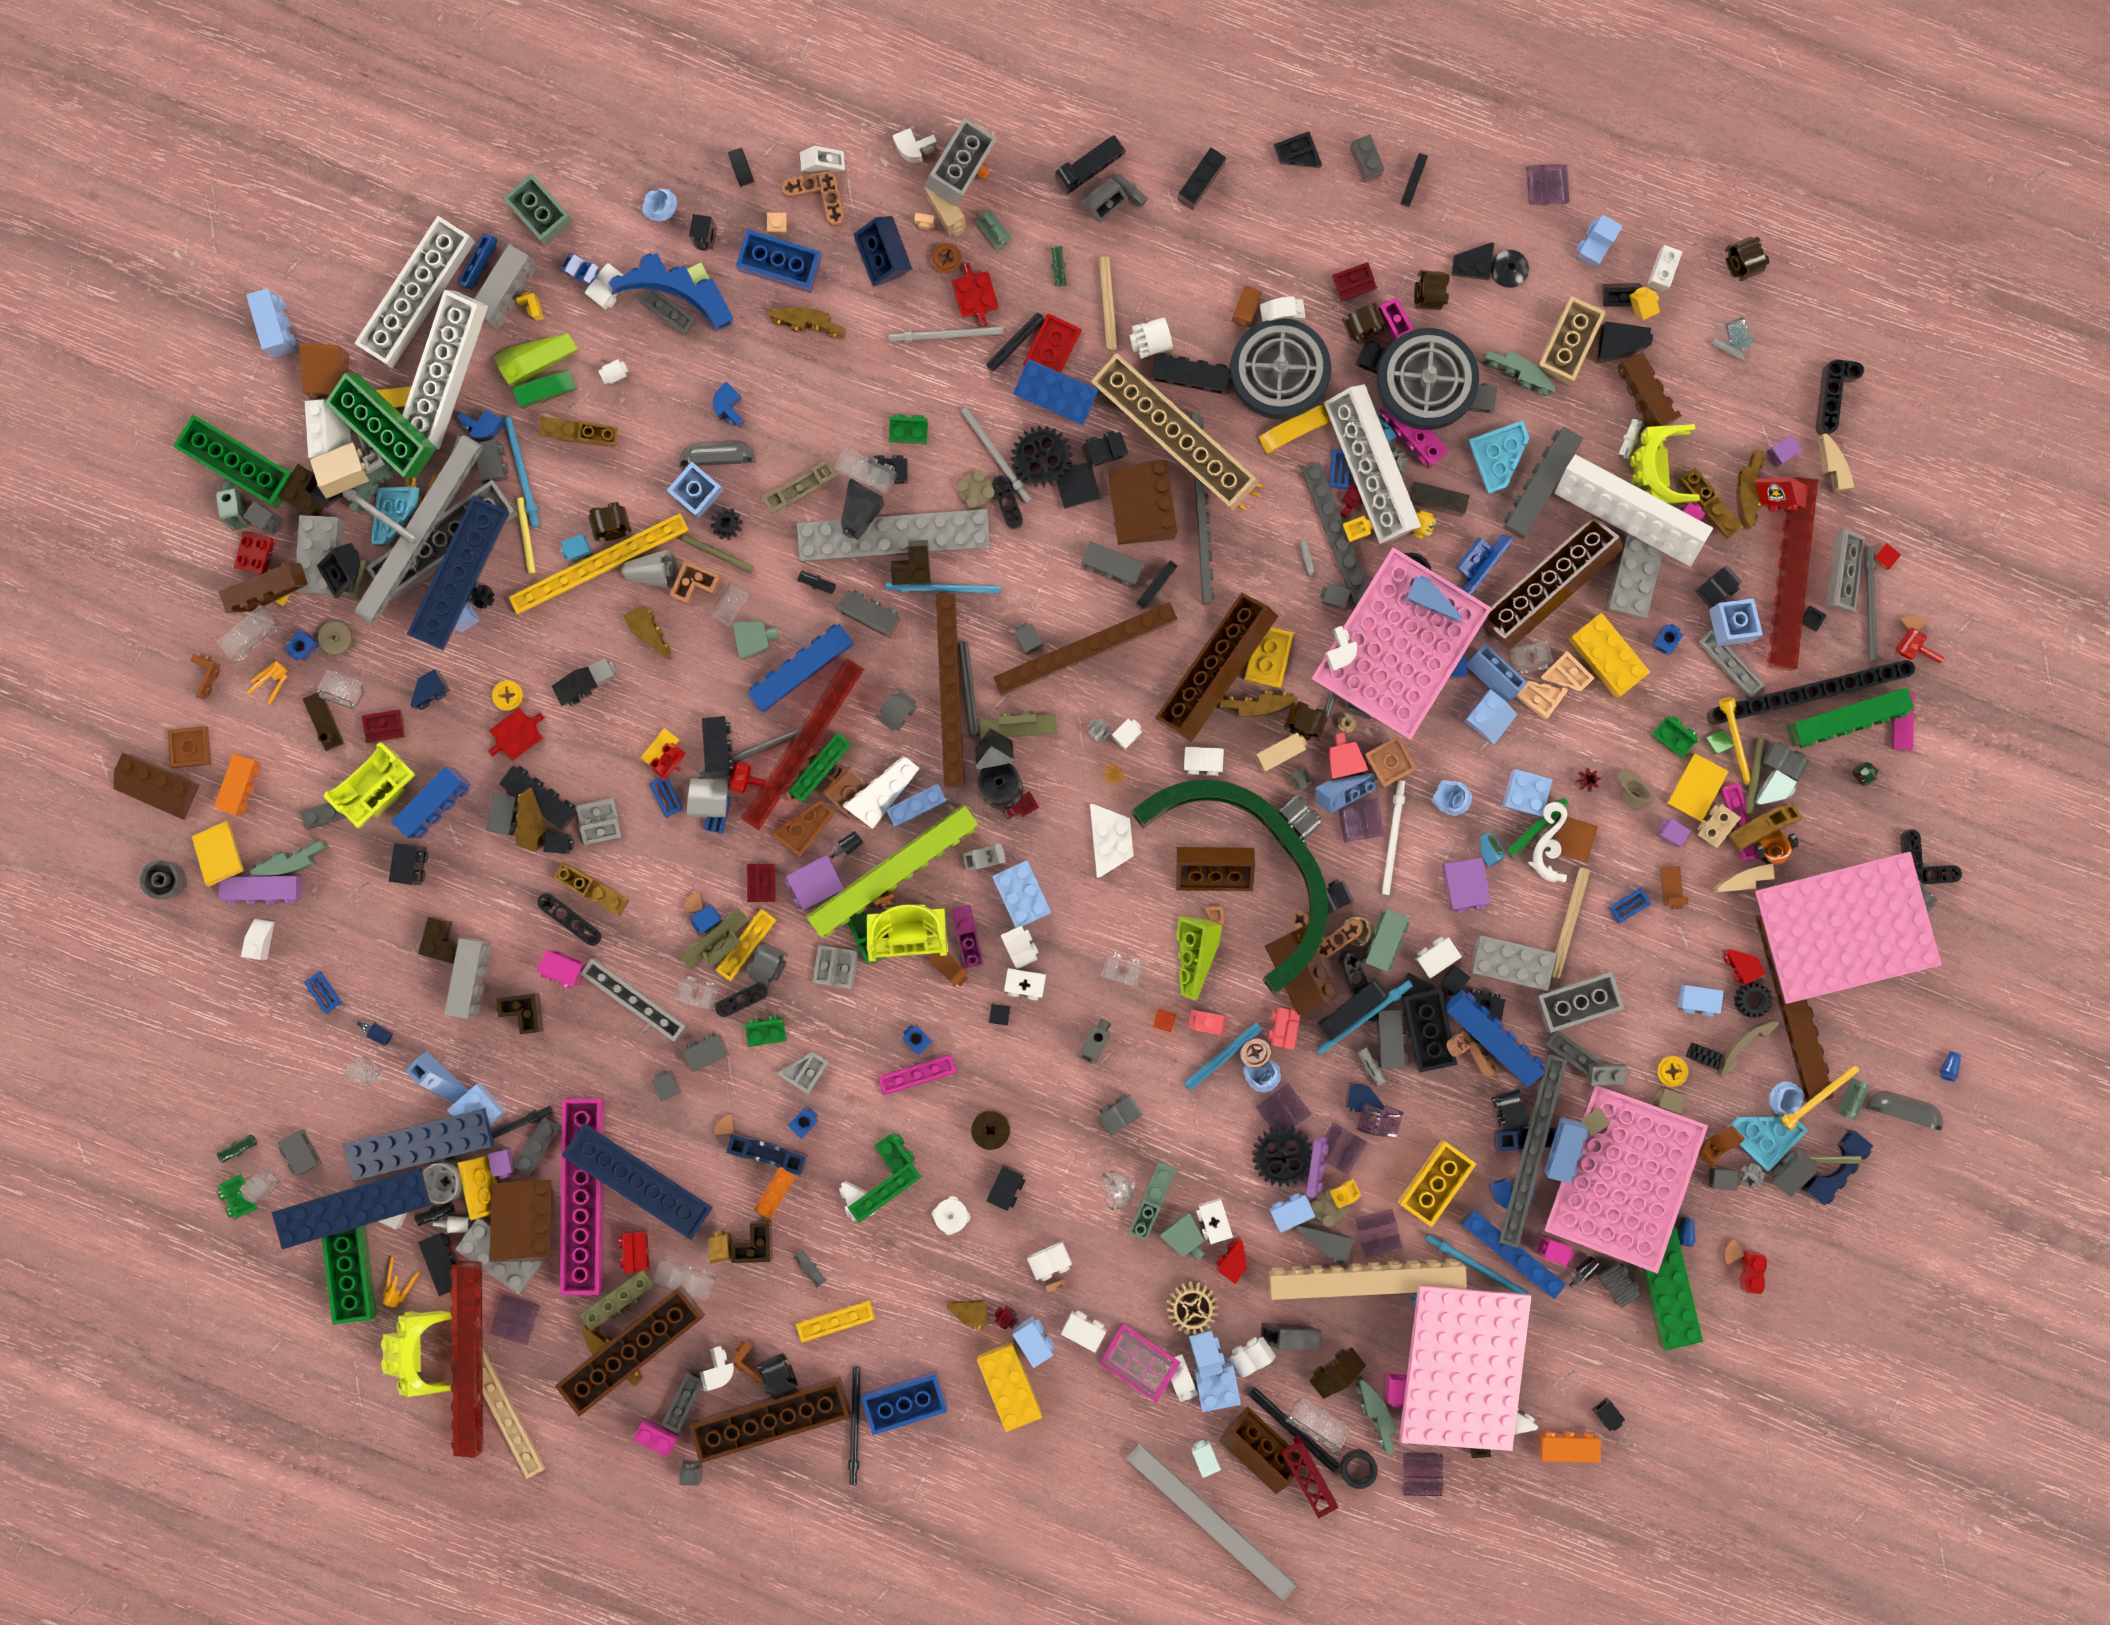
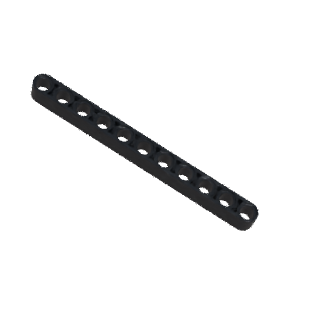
[1707,660,1915,725]

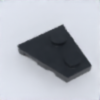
[1273,131,1322,168]
[1451,242,1494,281]

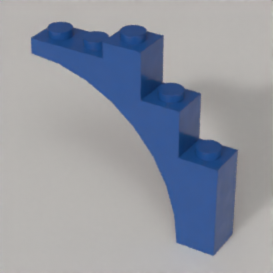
[608,253,733,332]

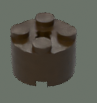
[1725,236,1770,282]
[1414,270,1450,310]
[1342,303,1386,344]
[588,502,632,542]
[1284,702,1328,742]
[971,1110,1010,1150]

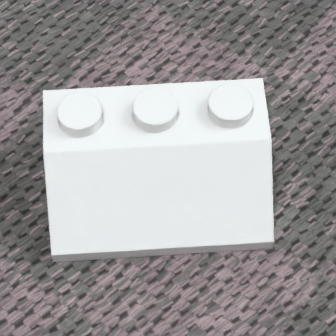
[305,400,352,459]

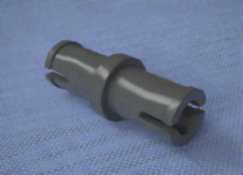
[1113,173,1148,207]
[793,1250,826,1288]

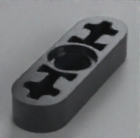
[1400,152,1428,207]
[992,475,1023,530]
[1136,560,1178,609]
[715,983,768,1017]

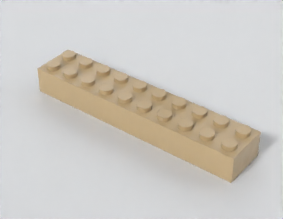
[1091,353,1259,511]
[1267,1258,1467,1300]

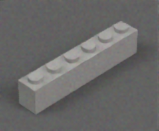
[580,958,689,1042]

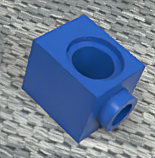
[1651,624,1683,656]
[285,630,319,661]
[691,904,723,933]
[902,1025,933,1055]
[787,1107,819,1139]

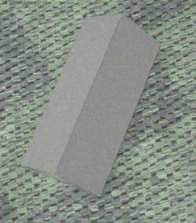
[1825,529,1865,612]

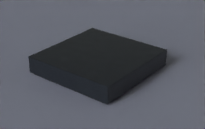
[1057,462,1101,509]

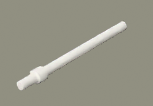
[1382,780,1405,895]

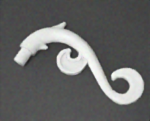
[1528,802,1567,883]

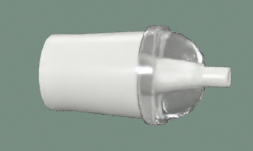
[433,1215,471,1234]

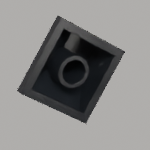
[317,543,361,599]

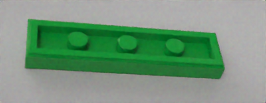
[788,732,852,803]
[1508,797,1569,859]
[847,1161,922,1223]

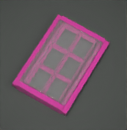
[1100,1324,1181,1403]

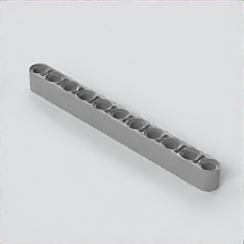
[355,436,483,624]
[1126,1443,1297,1600]

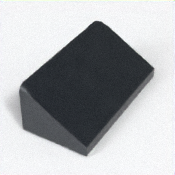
[1602,283,1643,307]

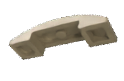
[761,459,837,514]
[1717,1020,1779,1077]

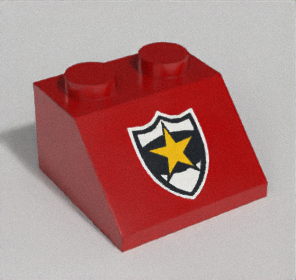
[1755,478,1808,512]

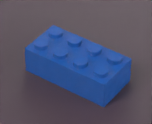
[736,229,822,293]
[1013,359,1099,426]
[391,766,471,839]
[861,1370,948,1435]

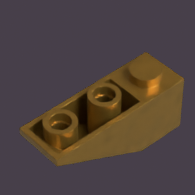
[623,605,672,660]
[514,788,547,852]

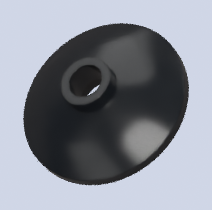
[1491,250,1529,288]

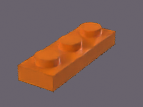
[753,1167,796,1220]

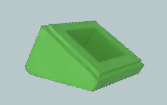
[1706,729,1734,755]

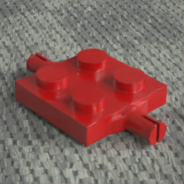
[951,263,999,327]
[488,708,545,761]

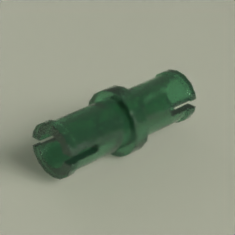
[1050,246,1067,287]
[217,1134,257,1163]

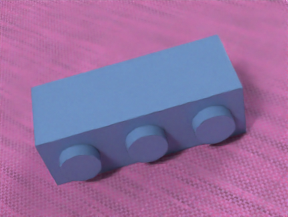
[1466,643,1528,703]
[886,784,947,827]
[1544,1117,1588,1183]

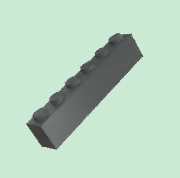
[1503,427,1583,539]

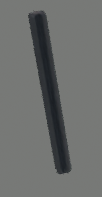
[1249,1387,1340,1472]

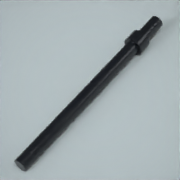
[446,1106,553,1160]
[848,1366,861,1485]

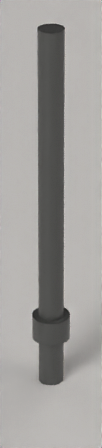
[1864,546,1877,661]
[698,726,807,777]

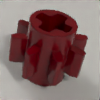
[1576,768,1601,792]
[994,1305,1018,1330]

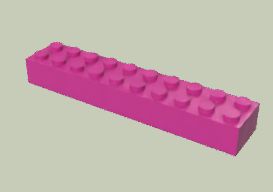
[560,1098,605,1295]

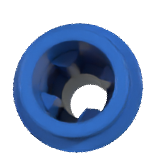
[1939,1051,1961,1082]
[1678,1218,1696,1247]

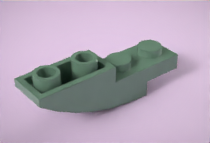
[1482,351,1556,396]
[349,461,395,514]
[249,839,330,876]
[1128,1161,1177,1241]
[1355,1376,1397,1455]

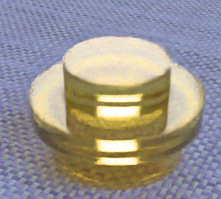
[1104,765,1124,784]

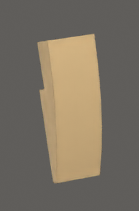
[1818,434,1854,493]
[1713,864,1775,892]

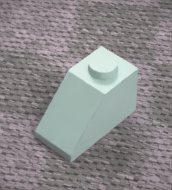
[1755,770,1797,805]
[1191,1440,1221,1478]

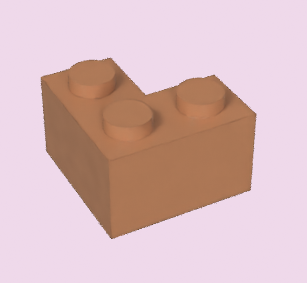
[669,560,723,606]

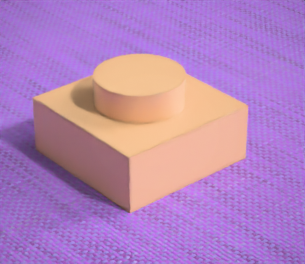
[767,213,787,234]
[915,213,935,230]

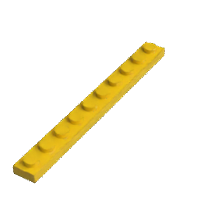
[509,513,690,615]

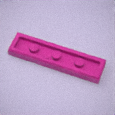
[1720,783,1758,862]
[878,1054,957,1096]

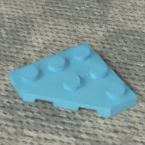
[1468,421,1529,494]
[371,487,419,546]
[1728,1116,1808,1172]

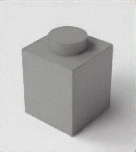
[588,658,617,686]

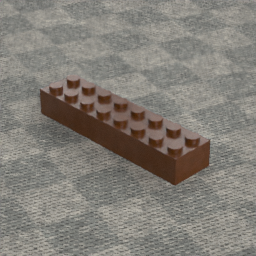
[1482,516,1624,650]
[1155,592,1279,743]
[555,1284,705,1417]
[689,1376,851,1463]

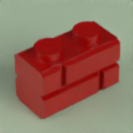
[619,1231,650,1273]

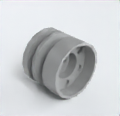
[422,1159,464,1204]

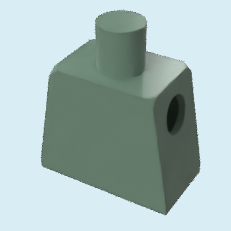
[216,482,251,531]
[732,621,780,660]
[1159,1211,1205,1260]

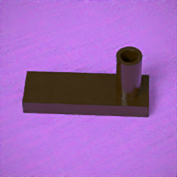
[303,691,345,751]

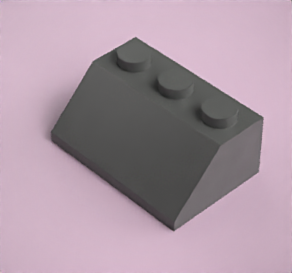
[836,590,901,638]

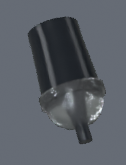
[830,831,864,859]
[1569,1256,1601,1288]

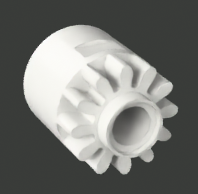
[1129,318,1173,358]

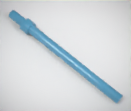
[504,416,540,528]
[886,582,1000,594]
[1317,980,1413,1054]
[1425,1234,1529,1294]

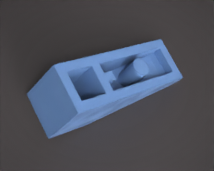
[1405,575,1463,623]

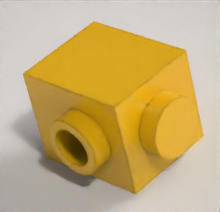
[1629,287,1660,321]

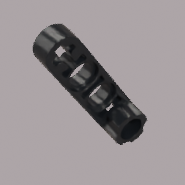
[537,893,601,946]
[1339,950,1378,1024]

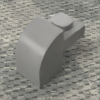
[963,844,1006,872]

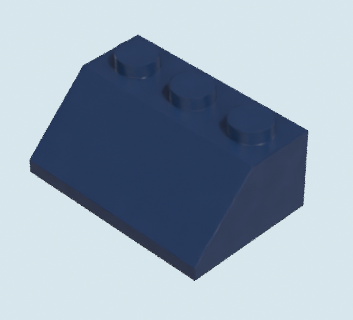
[853,216,912,287]

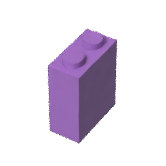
[785,855,845,910]
[1442,857,1491,913]

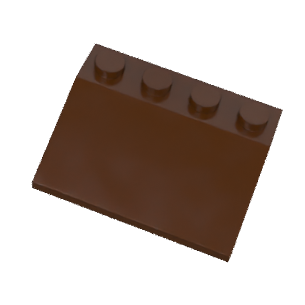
[1108,460,1177,545]
[489,1180,551,1262]

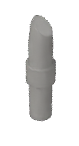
[1711,338,1744,360]
[1299,540,1315,577]

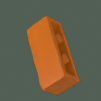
[214,753,261,816]
[1539,1431,1601,1463]

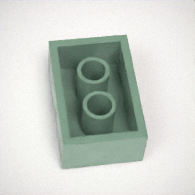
[503,173,573,246]
[1361,909,1410,972]

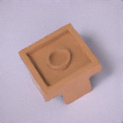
[1364,735,1417,788]

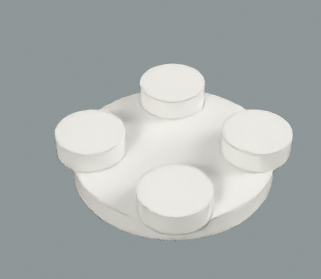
[932,1196,971,1235]

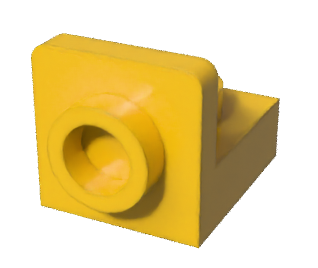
[516,292,544,321]
[1342,516,1373,543]
[1330,1178,1362,1208]

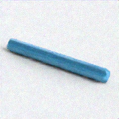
[1185,1023,1262,1090]

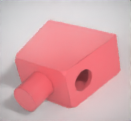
[1328,733,1368,780]
[1188,1009,1227,1035]

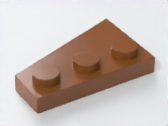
[770,800,836,857]

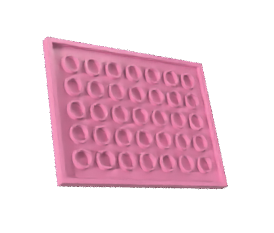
[1311,547,1492,740]
[1755,852,1942,1004]
[1544,1086,1708,1273]
[1399,1285,1531,1451]

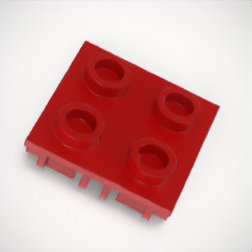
[233,532,275,575]

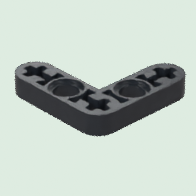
[1900,829,1962,884]

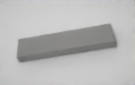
[1697,629,1765,699]

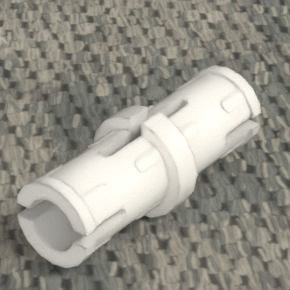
[1618,419,1644,459]

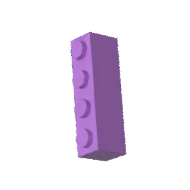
[219,876,302,904]

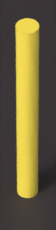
[517,498,536,574]

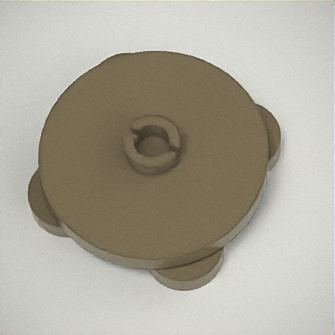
[957,470,995,508]
[317,620,355,657]
[1310,1188,1350,1227]

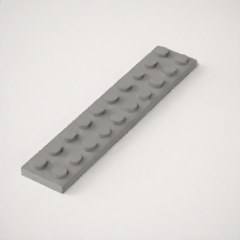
[797,509,990,562]

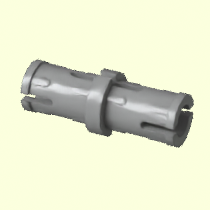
[1357,1047,1387,1087]

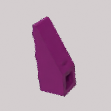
[952,904,984,968]

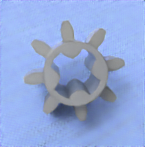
[1087,718,1110,742]
[1740,1163,1765,1188]

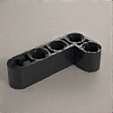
[1055,135,1126,194]
[1816,359,1864,436]
[1315,978,1388,1041]

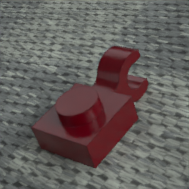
[1340,483,1363,518]
[1004,791,1039,820]

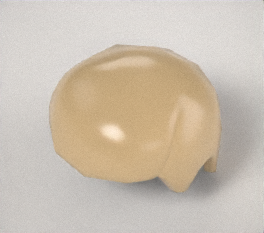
[1343,917,1374,946]

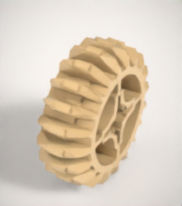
[1166,1281,1219,1335]

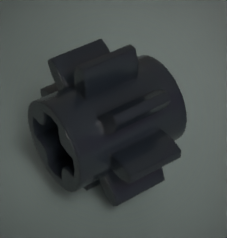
[470,585,495,609]

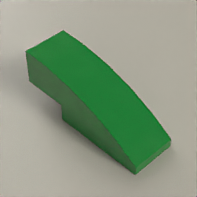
[512,371,577,409]
[848,911,886,966]

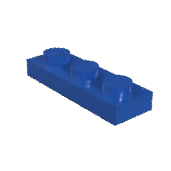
[457,233,498,290]

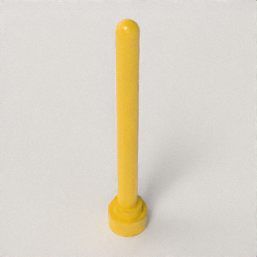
[1719,697,1751,786]
[1780,1066,1859,1131]

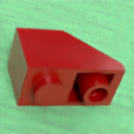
[1722,949,1766,985]
[1215,1237,1247,1284]

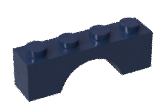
[1494,1126,1558,1151]
[1801,1129,1873,1206]
[726,1132,808,1175]

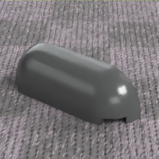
[679,441,756,467]
[1866,1091,1943,1131]

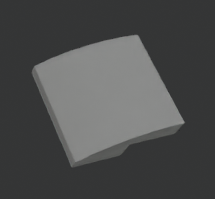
[687,778,729,817]
[576,797,622,845]
[812,945,860,989]

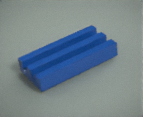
[1329,449,1350,490]
[649,778,684,818]
[704,796,732,834]
[1608,887,1652,924]
[304,971,343,1014]

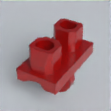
[650,742,686,781]

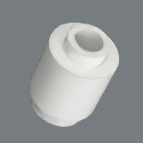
[599,359,628,384]

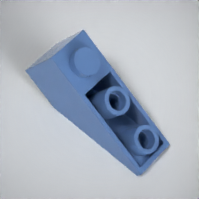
[1315,773,1376,813]
[405,1051,469,1103]

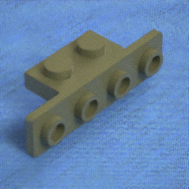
[979,711,1057,739]
[679,908,749,968]
[580,1270,654,1330]

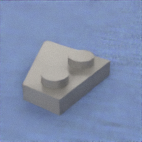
[777,1051,830,1094]

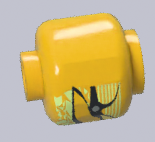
[1412,509,1436,539]

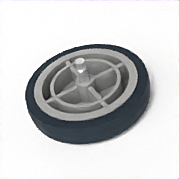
[1230,318,1331,419]
[1377,328,1479,430]

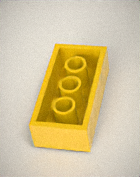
[1567,613,1650,698]
[1397,1139,1476,1227]
[977,1341,1042,1432]

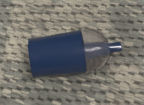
[357,1020,393,1047]

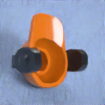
[1754,831,1799,864]

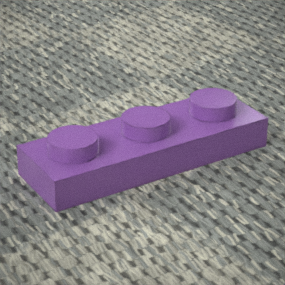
[1306,1136,1329,1198]

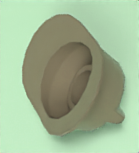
[1618,769,1655,811]

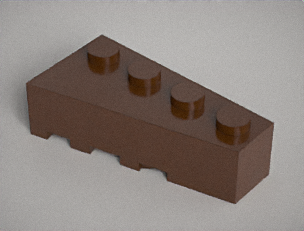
[1618,352,1682,428]
[219,561,308,613]

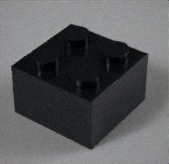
[388,843,429,885]

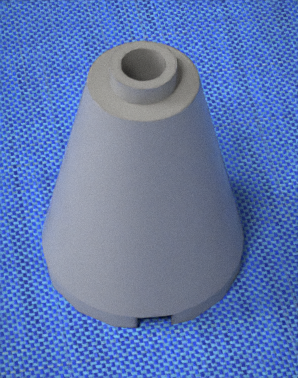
[622,550,678,588]

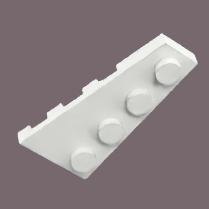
[842,756,920,829]

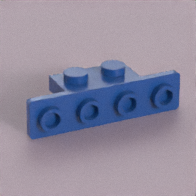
[1455,534,1514,596]

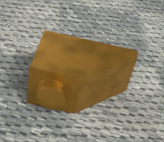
[708,1230,732,1264]
[947,1300,987,1330]

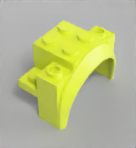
[1630,424,1700,505]
[324,742,416,829]
[867,905,948,961]
[381,1310,453,1397]

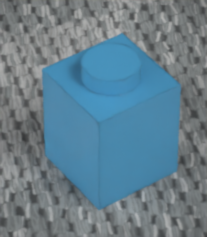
[561,534,593,562]

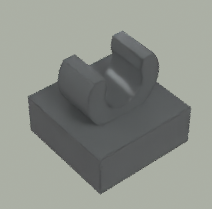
[1289,766,1315,790]

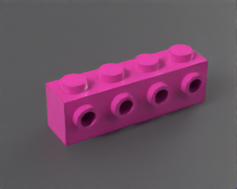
[1379,406,1449,468]

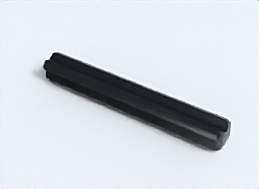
[986,312,1044,372]

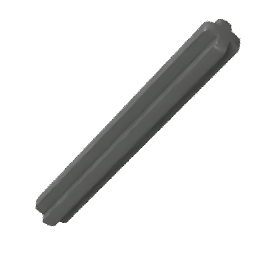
[958,642,979,736]

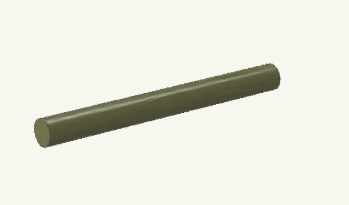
[681,534,753,573]
[1745,739,1765,815]
[1781,1156,1862,1164]

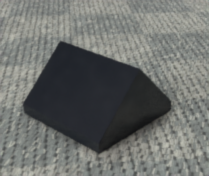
[975,728,1014,769]

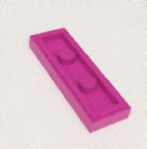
[1892,692,1914,750]

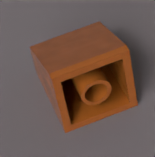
[300,343,349,400]

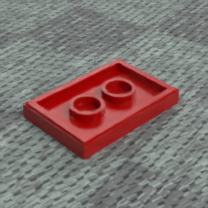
[1023,313,1082,373]

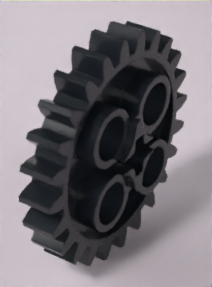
[1011,426,1073,488]
[1252,1124,1313,1187]

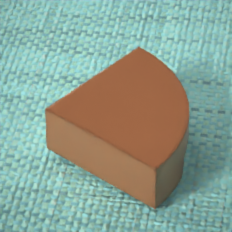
[1899,615,1928,631]
[684,891,704,913]
[1204,906,1225,925]
[714,1114,734,1135]
[1723,1238,1744,1265]
[1045,1278,1066,1293]

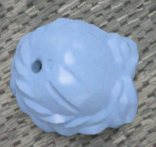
[642,189,677,222]
[1432,780,1472,816]
[1243,1055,1281,1092]
[1768,1082,1804,1116]

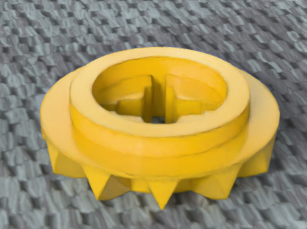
[492,680,523,711]
[1657,1056,1688,1087]

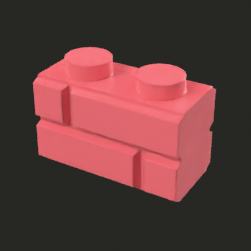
[1268,1007,1300,1050]

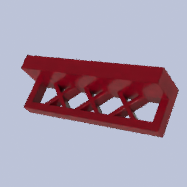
[1281,1436,1339,1519]

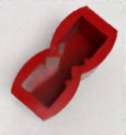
[1740,1251,1767,1294]

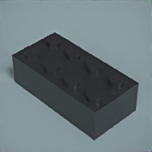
[1401,987,1458,1073]

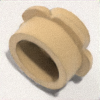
[1338,714,1356,733]

